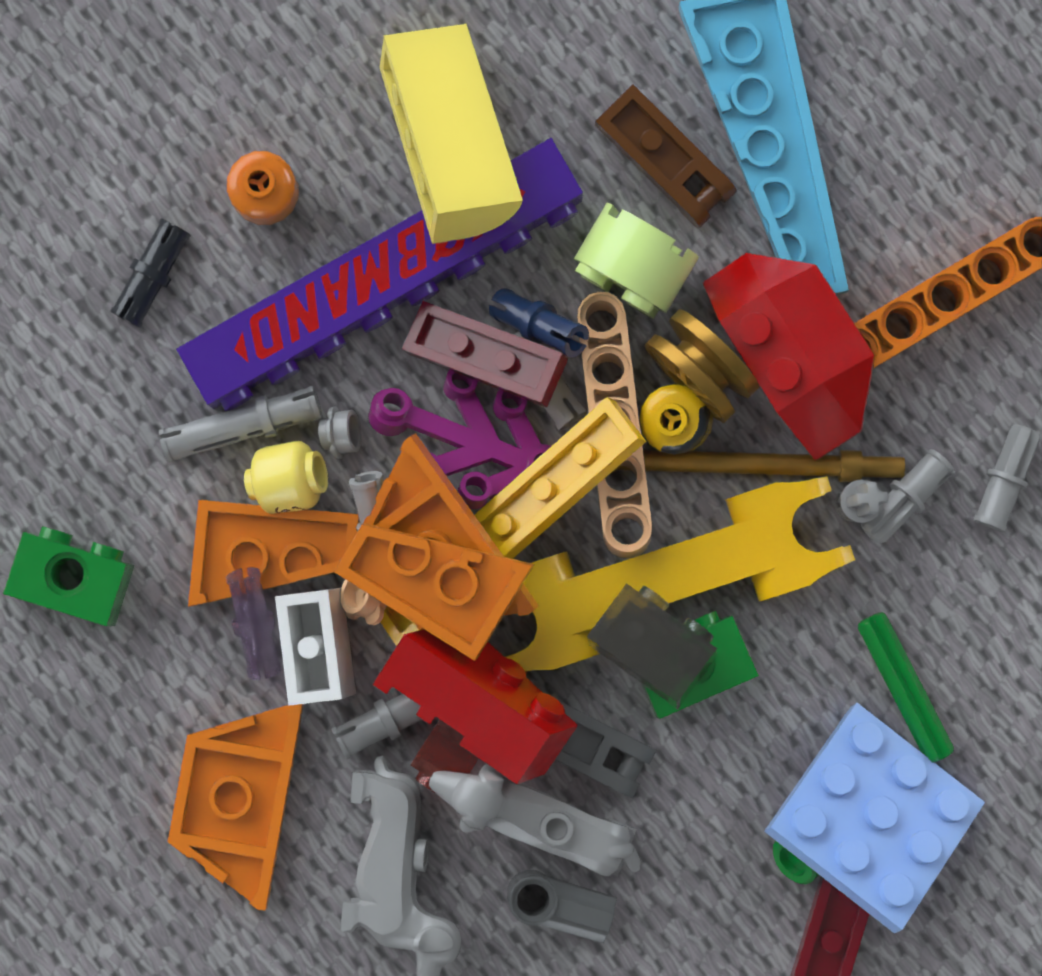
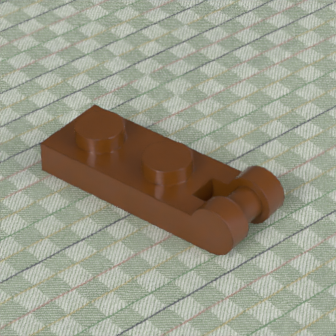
[595,84,737,229]

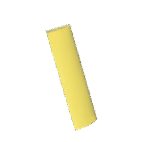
[380,24,523,244]

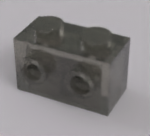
[587,583,717,710]

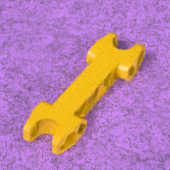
[506,476,855,671]

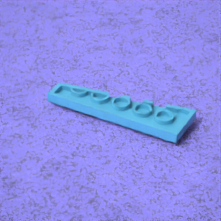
[678,0,849,295]

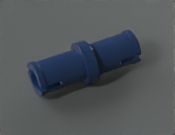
[489,288,589,358]

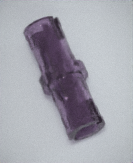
[226,567,282,680]

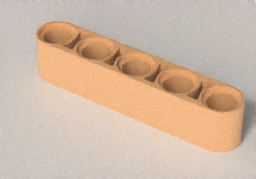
[577,292,652,559]

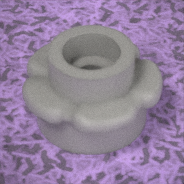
[318,406,361,459]

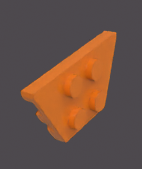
[363,433,539,629]
[168,704,304,911]

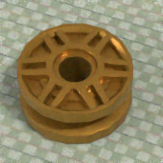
[645,309,760,423]

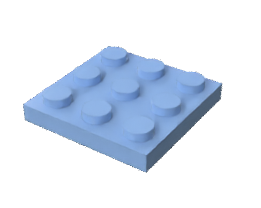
[764,703,985,933]

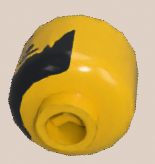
[639,384,714,455]

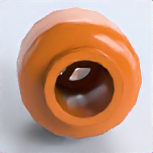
[227,151,299,225]

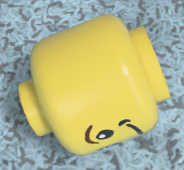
[244,441,328,514]

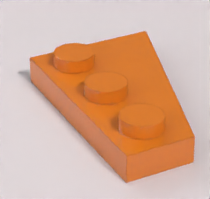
[188,500,360,607]
[334,523,535,660]

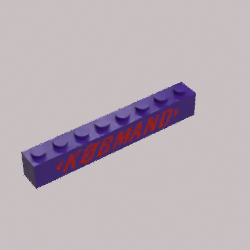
[176,138,583,411]

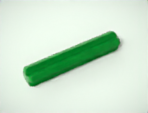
[858,612,954,763]

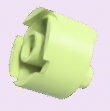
[574,203,699,319]

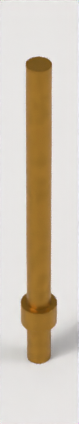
[615,450,905,482]

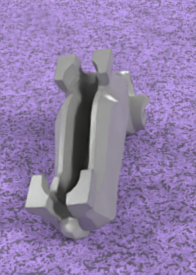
[340,756,461,976]
[429,764,641,877]

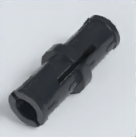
[110,218,191,328]

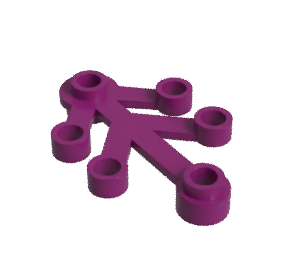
[368,370,551,509]

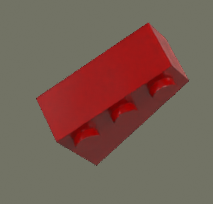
[372,629,578,784]

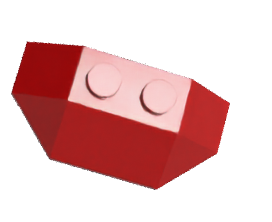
[702,253,876,461]

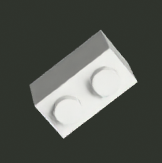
[275,588,356,706]

